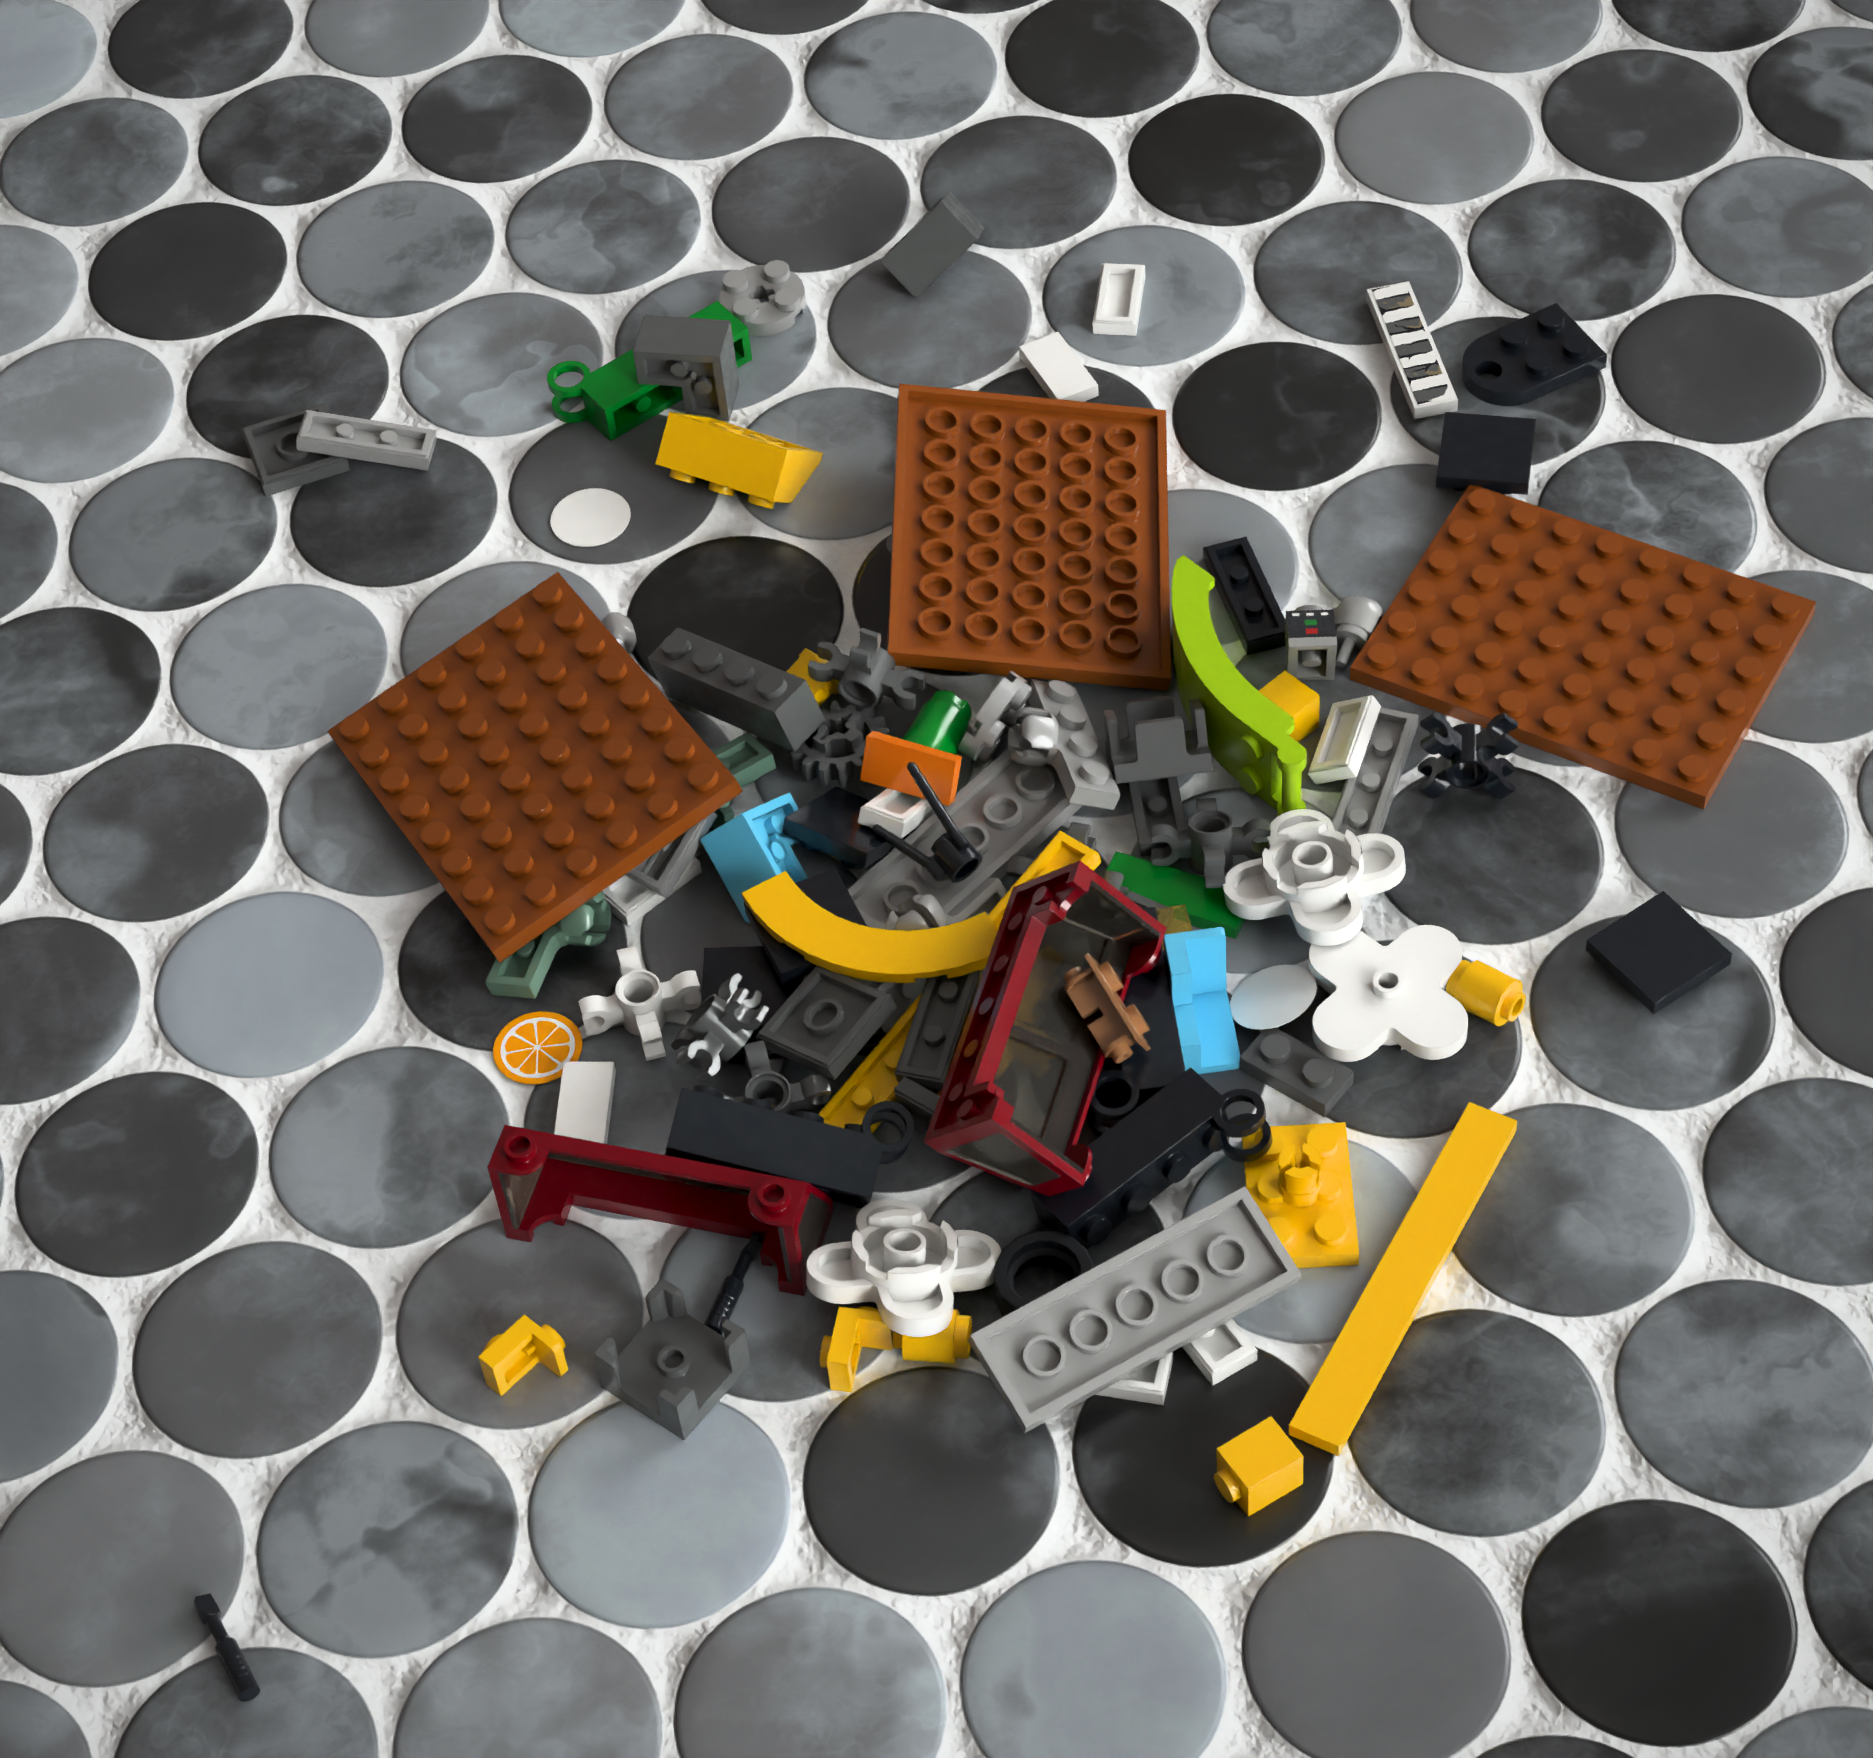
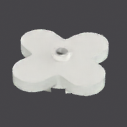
[1223,809,1406,946]
[1309,925,1468,1062]
[806,1199,1001,1337]

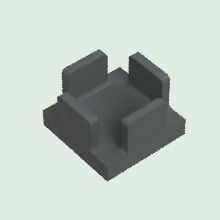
[1103,696,1213,784]

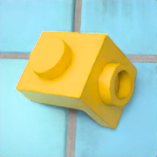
[820,1306,893,1392]
[478,1314,568,1396]

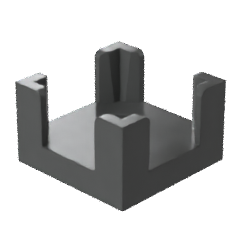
[593,1278,752,1440]

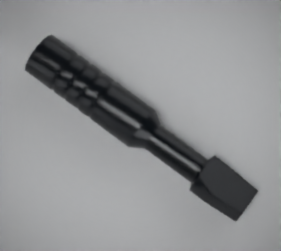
[704,1231,761,1335]
[194,1593,260,1702]

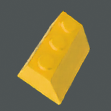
[655,412,823,509]

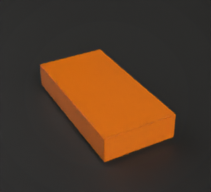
[860,731,962,806]

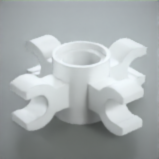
[578,945,701,1061]

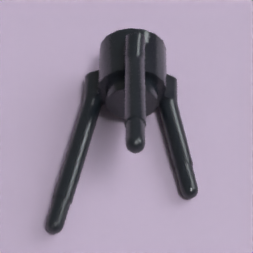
[872,762,983,883]

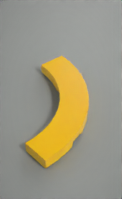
[741,871,998,983]

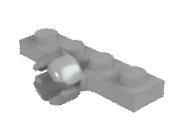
[1007,679,1121,810]
[870,878,1007,1040]

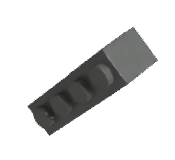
[647,627,826,752]

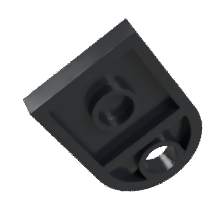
[1462,303,1607,406]

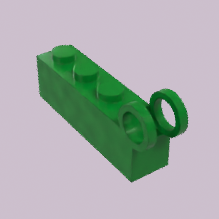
[547,301,752,441]

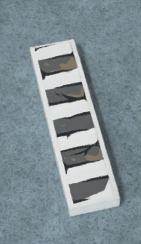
[1366,281,1458,419]

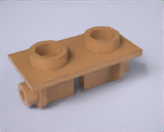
[1063,953,1151,1064]

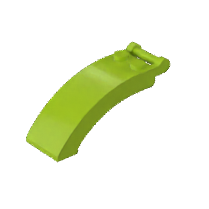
[1172,555,1307,817]

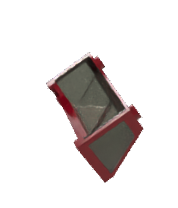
[924,861,1167,1197]
[487,1125,834,1296]

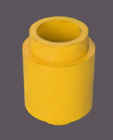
[1446,960,1526,1027]
[893,1309,972,1363]

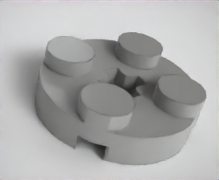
[719,260,806,336]
[958,671,1033,764]

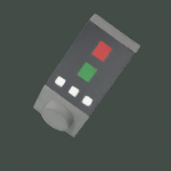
[1285,605,1337,681]

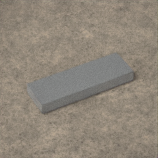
[296,410,437,471]

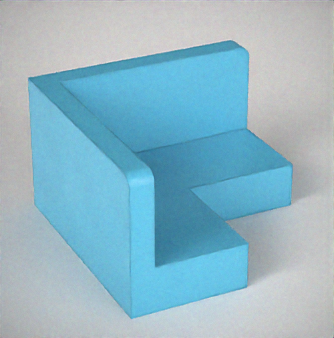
[700,792,808,923]
[1163,927,1241,1074]

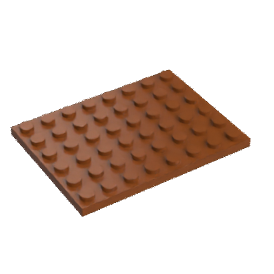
[887,383,1171,691]
[1350,485,1816,809]
[327,572,743,963]

